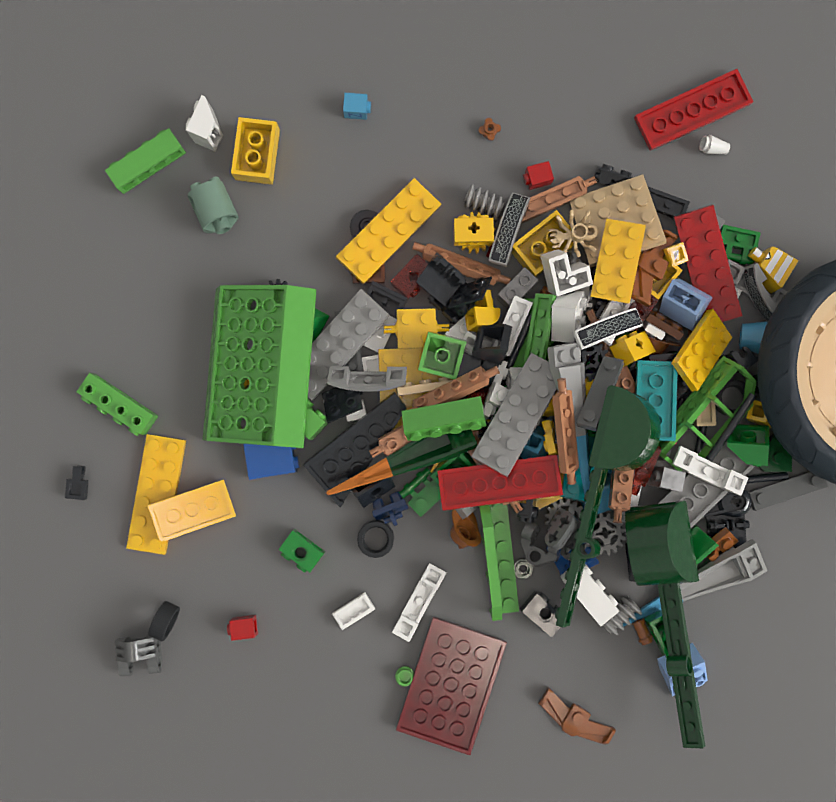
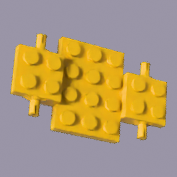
[378,309,457,430]

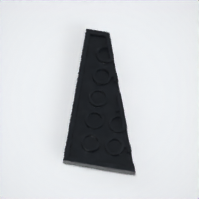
[303,392,407,508]

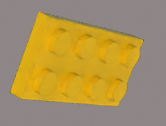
[590,219,646,304]
[671,309,732,391]
[148,479,236,543]

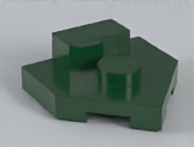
[758,433,792,472]

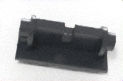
[594,164,634,186]
[427,295,464,325]
[517,498,539,523]

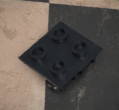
[415,253,466,306]
[448,276,492,316]
[322,387,363,423]
[706,515,750,555]

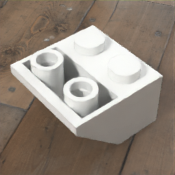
[186,95,223,152]
[551,290,587,343]

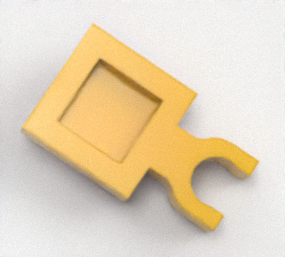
[542,420,558,455]

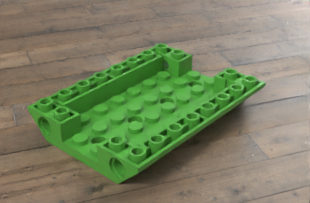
[202,285,316,448]

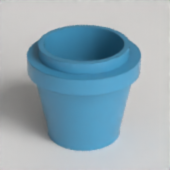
[739,321,768,354]

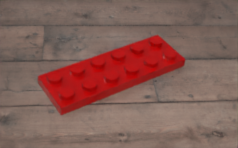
[634,69,754,151]
[673,204,743,322]
[438,455,563,511]

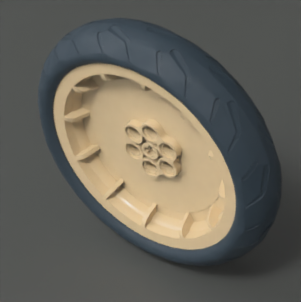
[757,260,836,484]

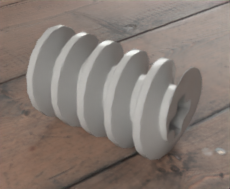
[463,184,505,221]
[602,595,642,635]

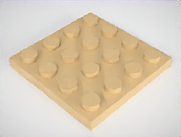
[569,175,666,268]

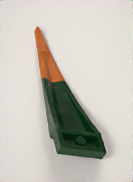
[326,429,478,495]

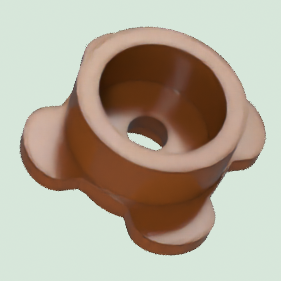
[479,118,501,141]

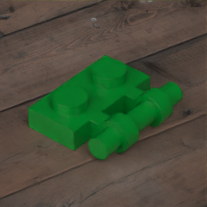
[720,225,761,265]
[399,467,441,517]

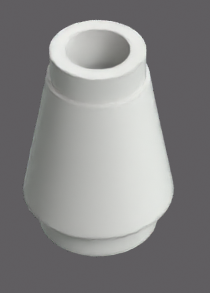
[699,135,730,155]

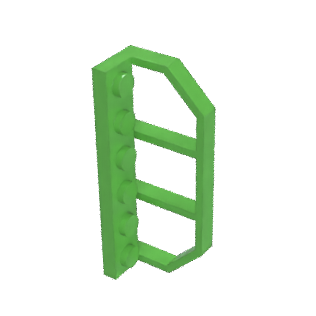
[655,356,756,471]
[479,503,519,621]

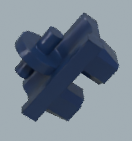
[372,492,409,526]

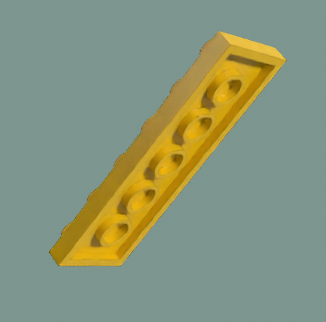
[336,178,441,284]
[126,434,186,555]

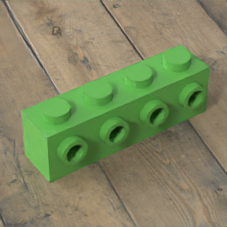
[105,128,186,194]
[76,373,158,436]
[402,396,486,441]

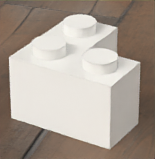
[540,249,593,296]

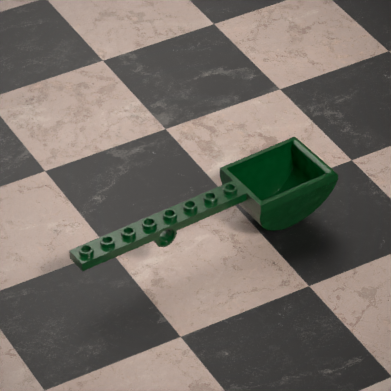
[555,385,661,628]
[625,501,705,749]

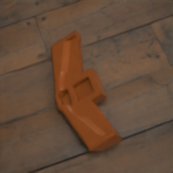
[631,230,679,307]
[538,687,616,745]

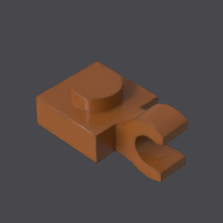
[707,527,738,562]

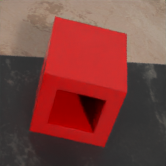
[523,161,554,190]
[227,615,258,641]

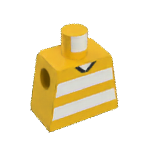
[748,246,798,293]

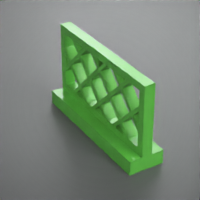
[523,293,556,366]

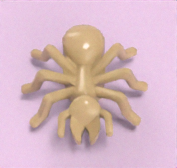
[549,210,598,257]

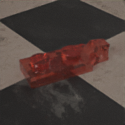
[632,446,662,496]

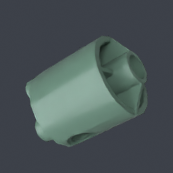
[187,177,239,234]

